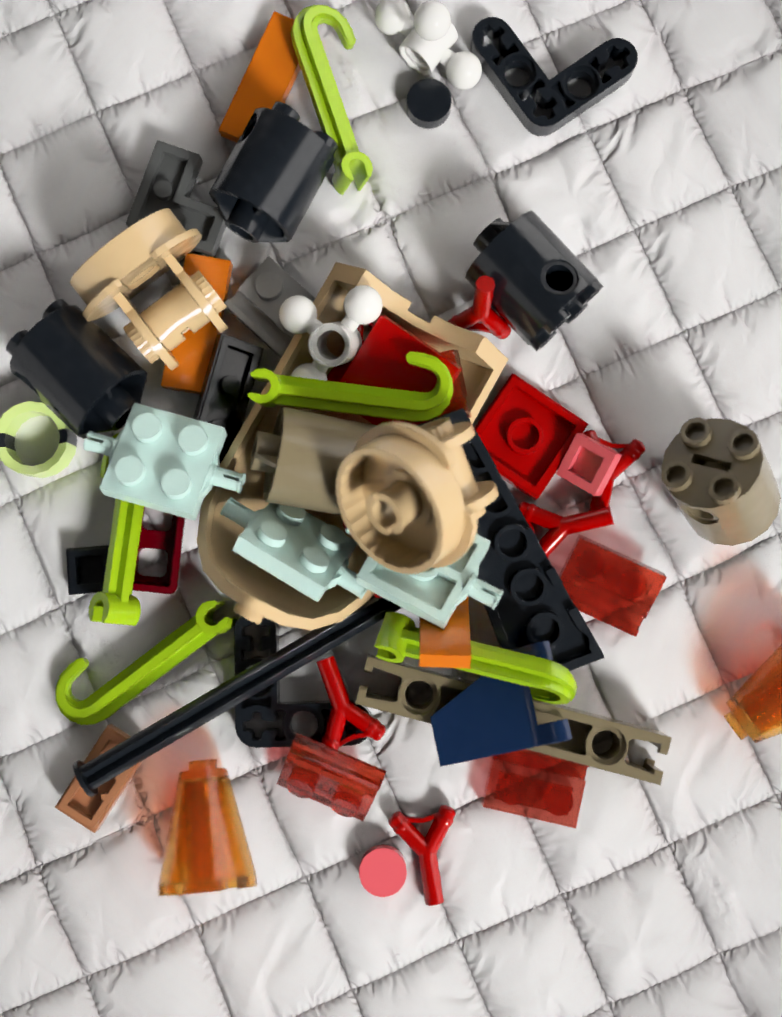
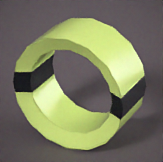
[0,401,77,478]

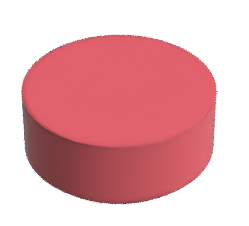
[359,844,407,897]

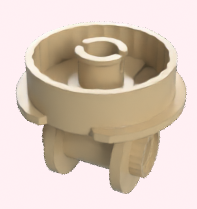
[70,208,228,370]
[336,418,499,574]

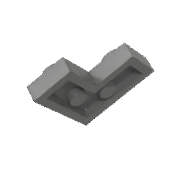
[126,140,226,258]

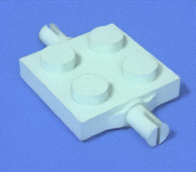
[83,403,246,521]
[220,497,368,602]
[346,528,504,630]

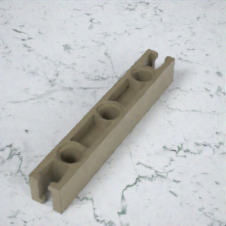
[355,654,672,785]

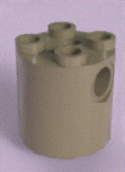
[250,406,377,515]
[661,418,781,546]

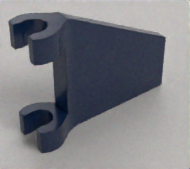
[430,641,572,767]

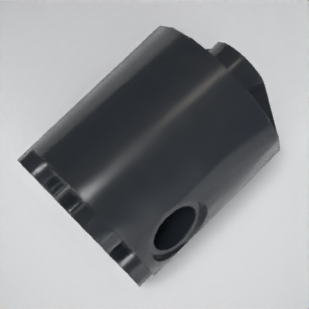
[209,102,338,243]
[465,210,604,352]
[6,299,148,439]

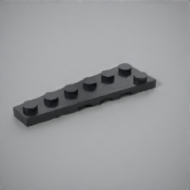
[416,408,604,671]

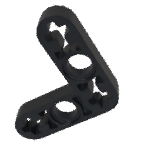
[471,17,638,136]
[234,616,372,748]

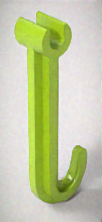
[291,5,373,195]
[247,352,453,422]
[88,433,144,626]
[55,600,237,725]
[374,612,577,705]

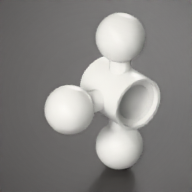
[375,0,482,90]
[279,285,383,381]

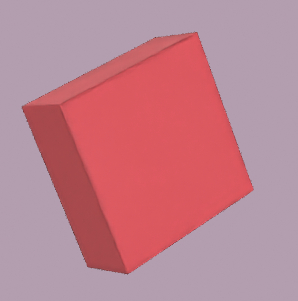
[556,433,622,496]

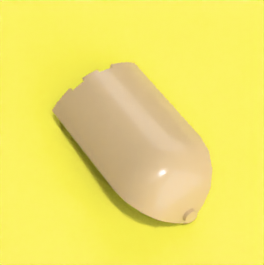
[197,262,508,630]

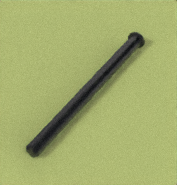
[73,595,402,797]

